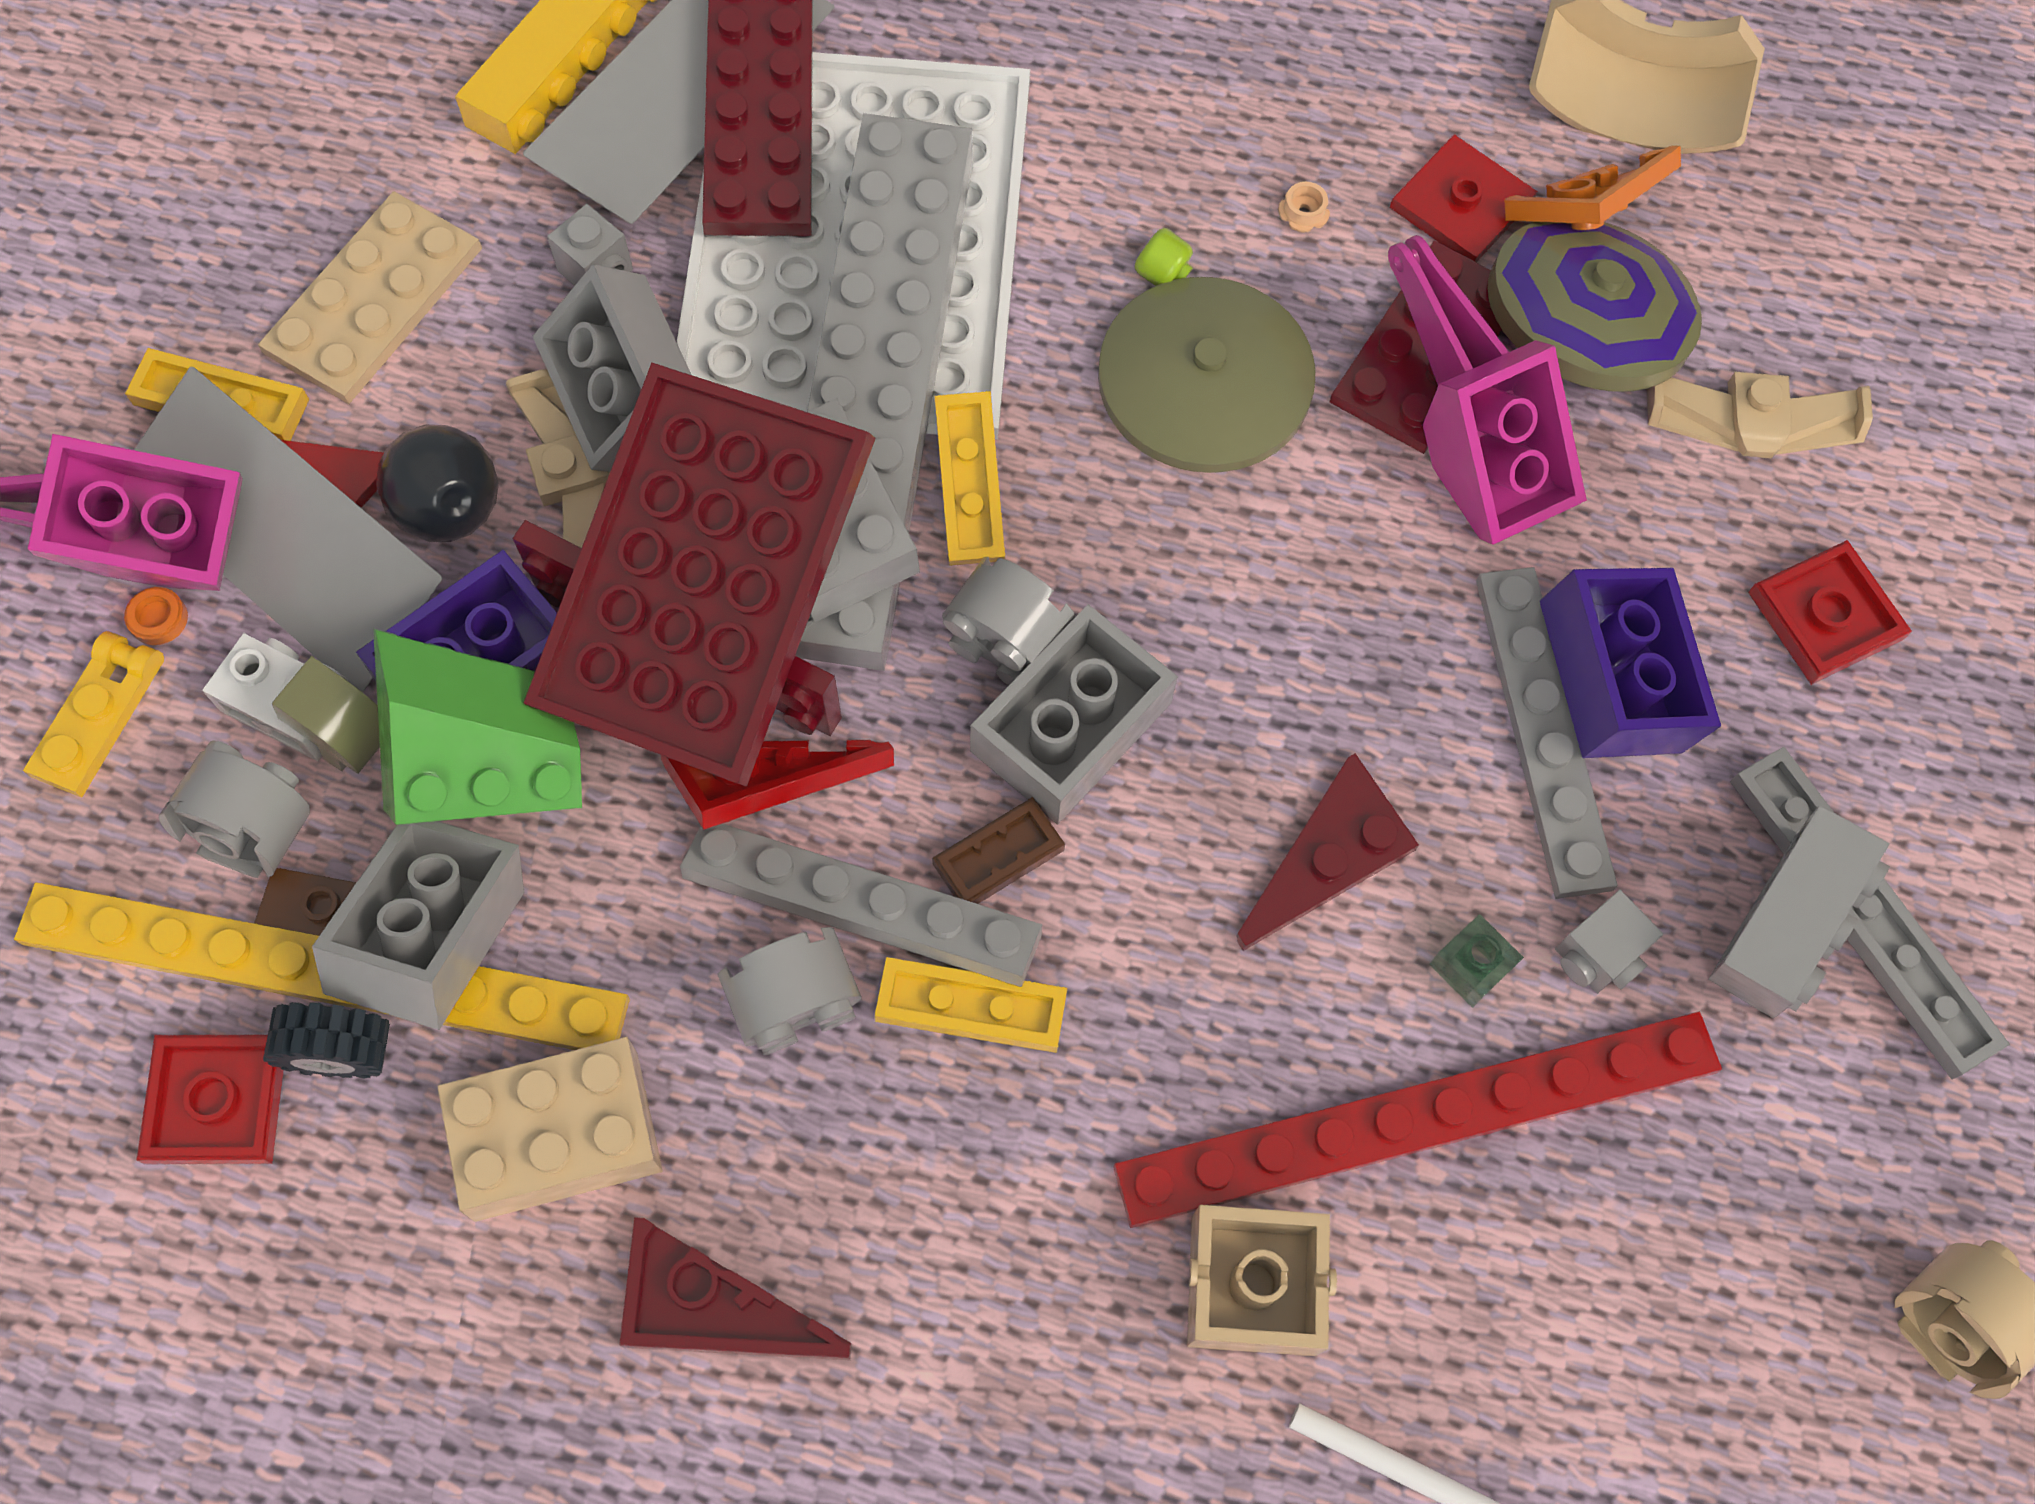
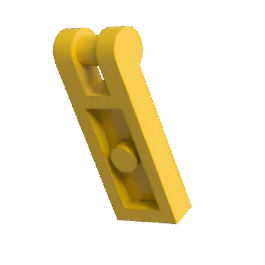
[23,631,164,798]

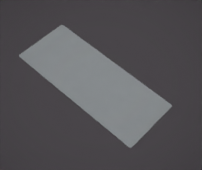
[523,0,834,224]
[134,367,442,692]

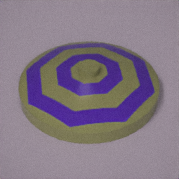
[1488,222,1702,392]

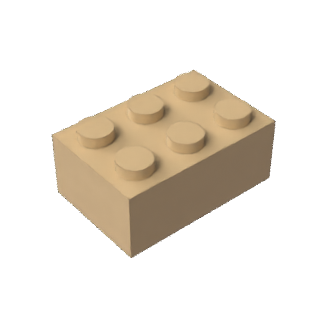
[437,1037,663,1222]

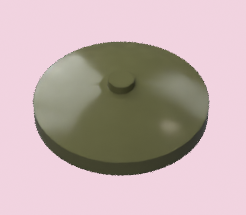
[1098,277,1316,473]

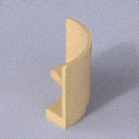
[1529,0,1765,154]

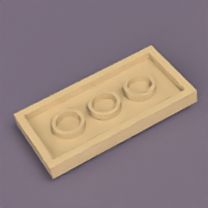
[257,191,482,404]

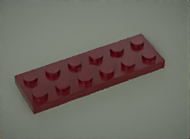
[702,0,813,236]
[512,520,842,737]

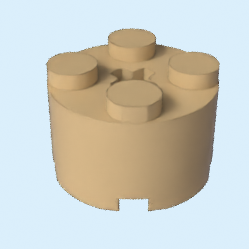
[1894,1240,2035,1399]

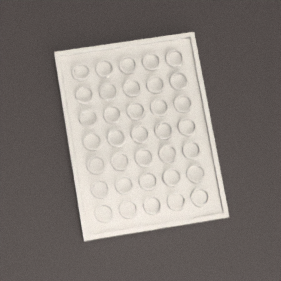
[677,52,1030,439]

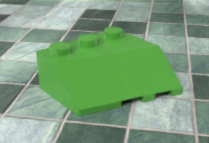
[373,628,582,825]

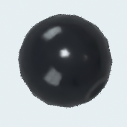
[376,424,499,542]

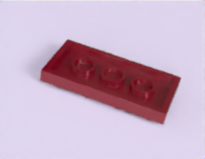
[1329,240,1503,454]

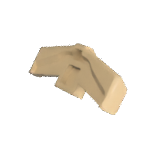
[506,369,610,548]
[1647,372,1873,458]

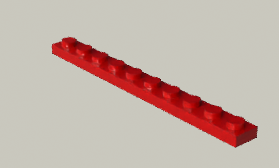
[1113,1011,1723,1228]

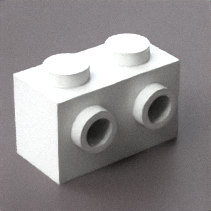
[202,633,348,761]

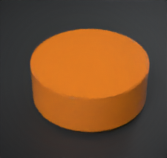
[124,587,188,645]

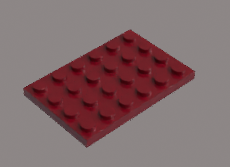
[523,362,876,786]

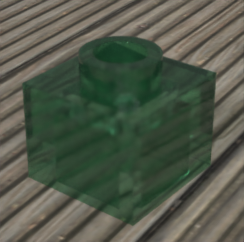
[1429,914,1524,1008]

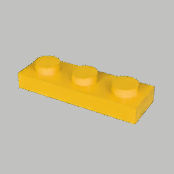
[125,348,310,441]
[935,391,1005,566]
[875,957,1067,1053]

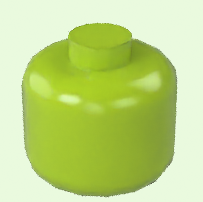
[1134,228,1193,286]

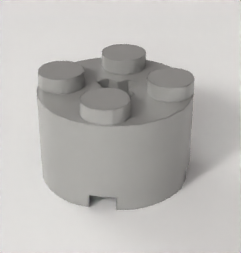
[942,557,1076,686]
[159,740,310,878]
[718,927,862,1055]

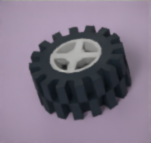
[263,1002,390,1079]

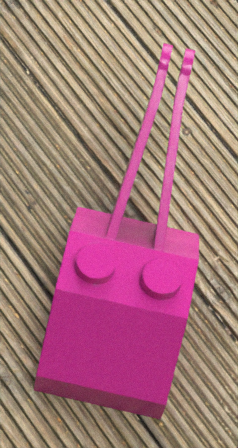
[1388,235,1587,545]
[0,434,243,591]

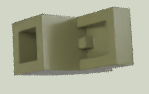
[272,656,380,774]

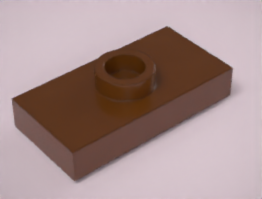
[932,797,1065,904]
[254,868,357,936]

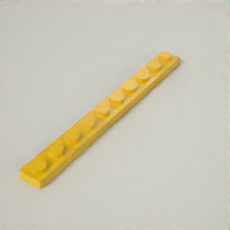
[14,882,630,1050]

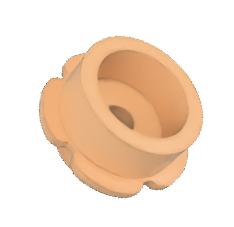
[1278,181,1330,232]

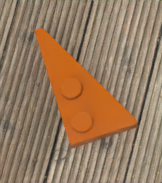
[1504,146,1681,230]

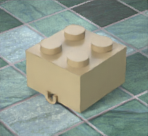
[1187,1205,1337,1356]

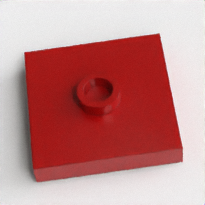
[1389,134,1538,262]
[1748,540,1913,685]
[136,1035,284,1164]

